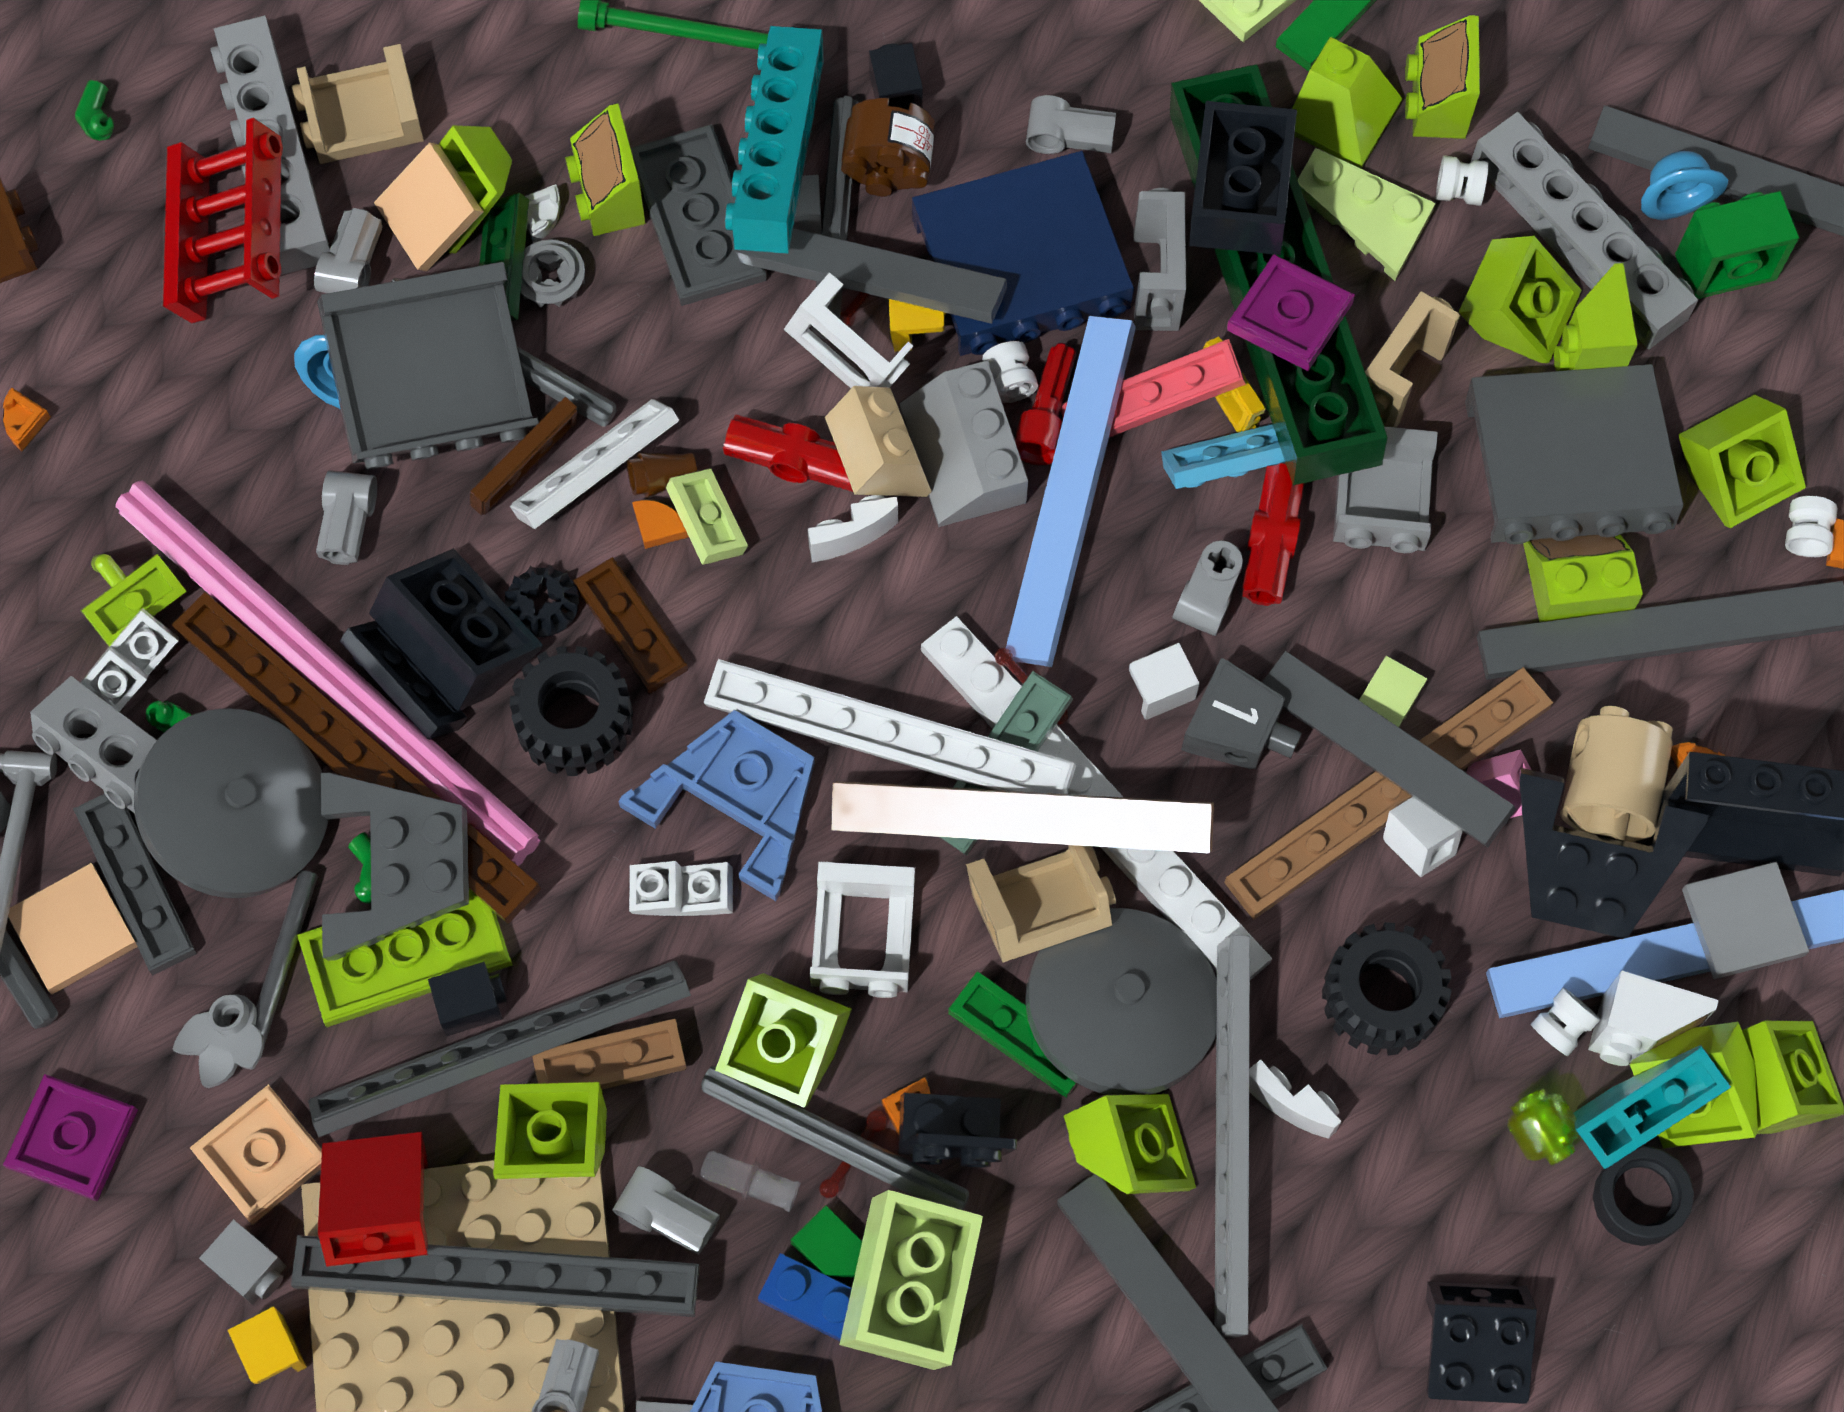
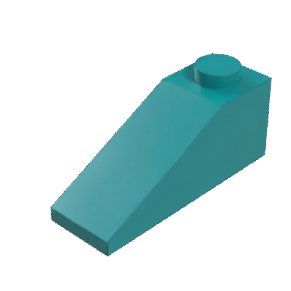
[1572,1045,1731,1169]

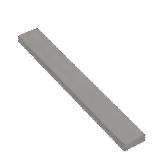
[1215,935,1250,1338]

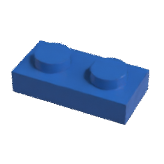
[758,1253,852,1341]

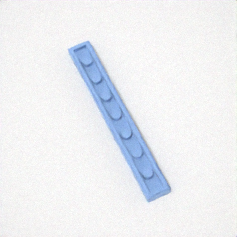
[1004,316,1136,667]
[1486,890,1844,1019]

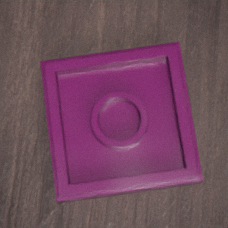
[1227,255,1355,371]
[3,1074,138,1201]

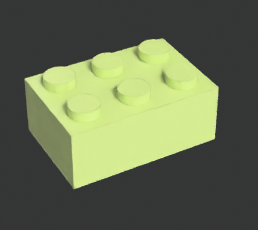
[839,1190,983,1370]

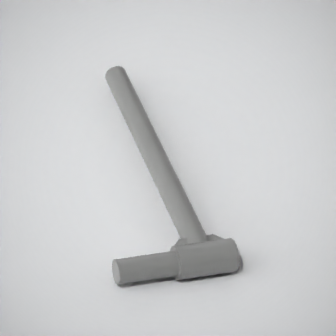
[0,750,57,952]

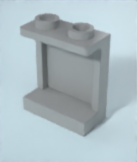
[1134,188,1186,331]
[1333,426,1437,553]

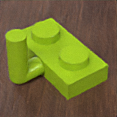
[80,554,187,646]

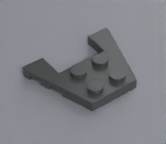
[321,773,469,961]

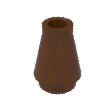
[627,453,697,498]

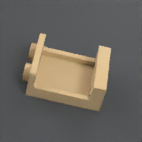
[292,44,424,164]
[1365,291,1460,428]
[966,845,1116,962]

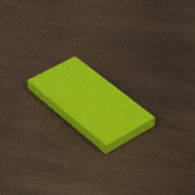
[297,890,512,1027]

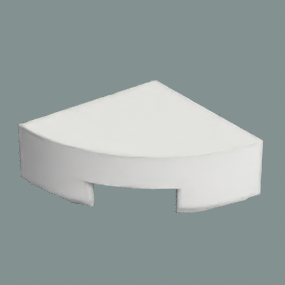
[525,184,561,243]

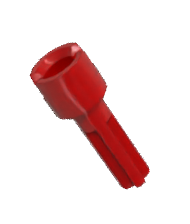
[1014,343,1076,465]

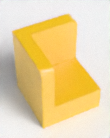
[889,299,946,352]
[228,1306,307,1384]

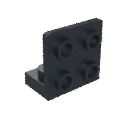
[898,1093,1017,1168]
[1426,1281,1537,1404]

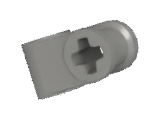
[1172,540,1243,636]

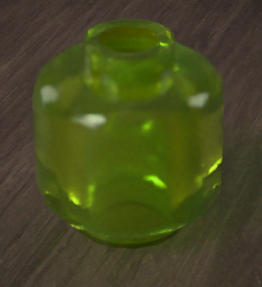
[1507,1088,1580,1165]

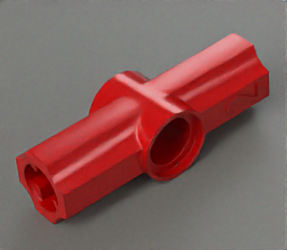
[723,414,853,492]
[1242,463,1305,606]

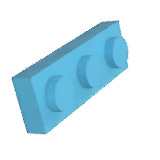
[1161,424,1286,489]

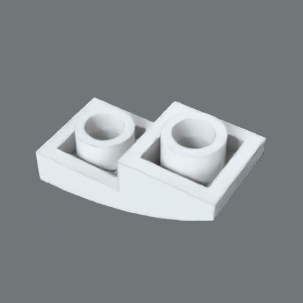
[808,495,898,563]
[80,608,179,711]
[629,861,733,916]
[1249,1059,1342,1139]

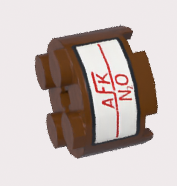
[841,98,935,197]

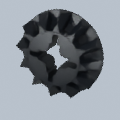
[505,564,579,637]

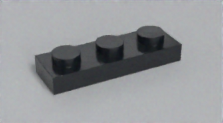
[340,621,467,740]

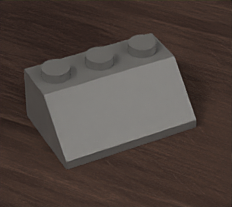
[900,360,1028,527]

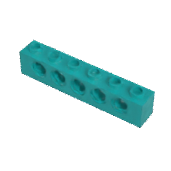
[725,26,824,254]

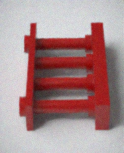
[163,117,283,324]

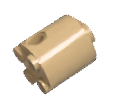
[1560,706,1673,842]

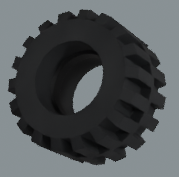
[510,646,633,776]
[1322,922,1451,1056]

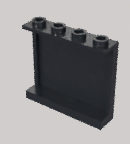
[1649,752,1844,877]

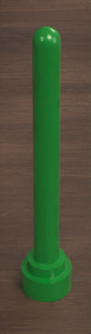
[578,0,768,50]

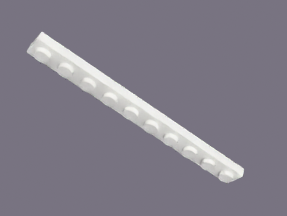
[921,616,1272,980]

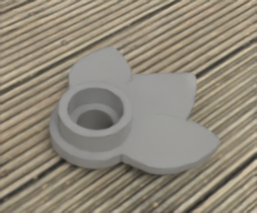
[173,994,264,1088]

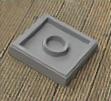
[1682,862,1809,979]

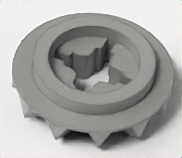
[521,240,585,308]

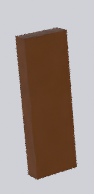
[470,397,577,516]
[573,557,688,694]

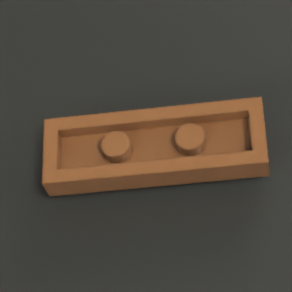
[532,1019,687,1090]

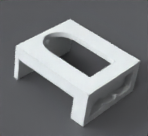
[784,272,913,388]
[810,862,915,998]

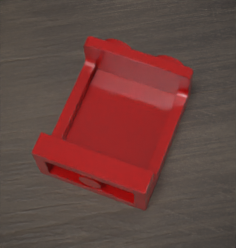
[318,1132,428,1267]

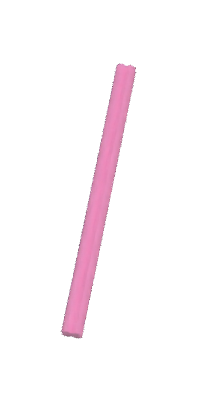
[115,480,540,866]

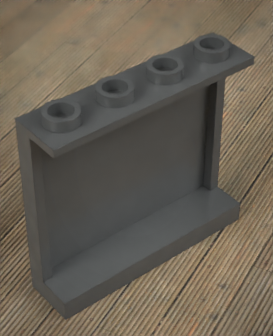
[317,262,539,469]
[1465,364,1683,544]

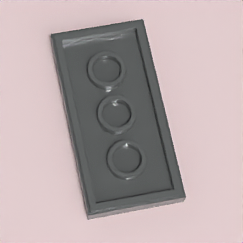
[630,124,766,306]

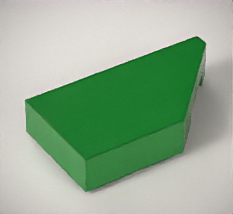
[790,1205,862,1278]

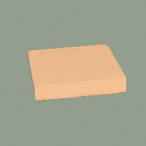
[374,142,484,271]
[8,863,138,995]
[190,1084,322,1225]

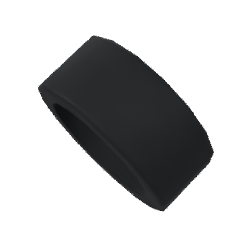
[1593,1146,1694,1246]

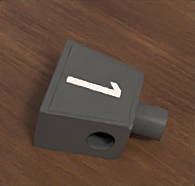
[1181,658,1302,769]

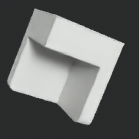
[1129,643,1199,720]
[1383,797,1462,877]

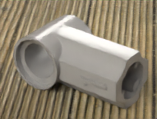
[1026,95,1116,154]
[314,208,383,293]
[316,470,377,565]
[612,1166,720,1255]
[532,1339,599,1412]

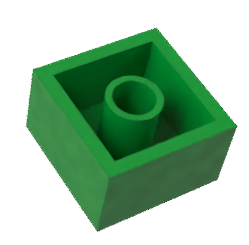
[1675,191,1799,299]

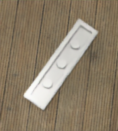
[510,399,679,529]

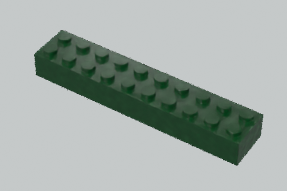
[1169,64,1388,486]

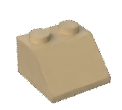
[825,386,932,497]

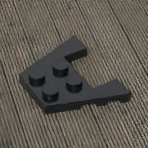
[1519,768,1709,938]

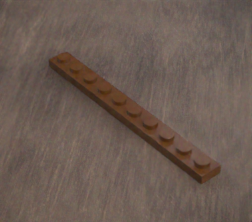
[172,592,541,924]

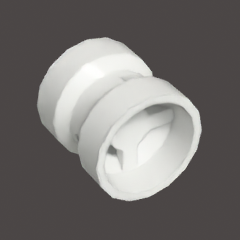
[1436,155,1488,206]
[982,341,1038,403]
[1785,496,1838,557]
[1531,988,1600,1056]

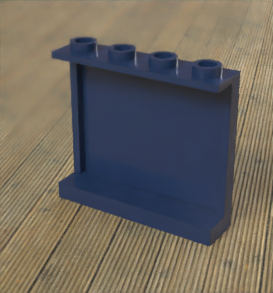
[912,151,1133,356]

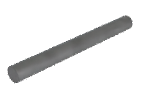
[255,870,318,1046]

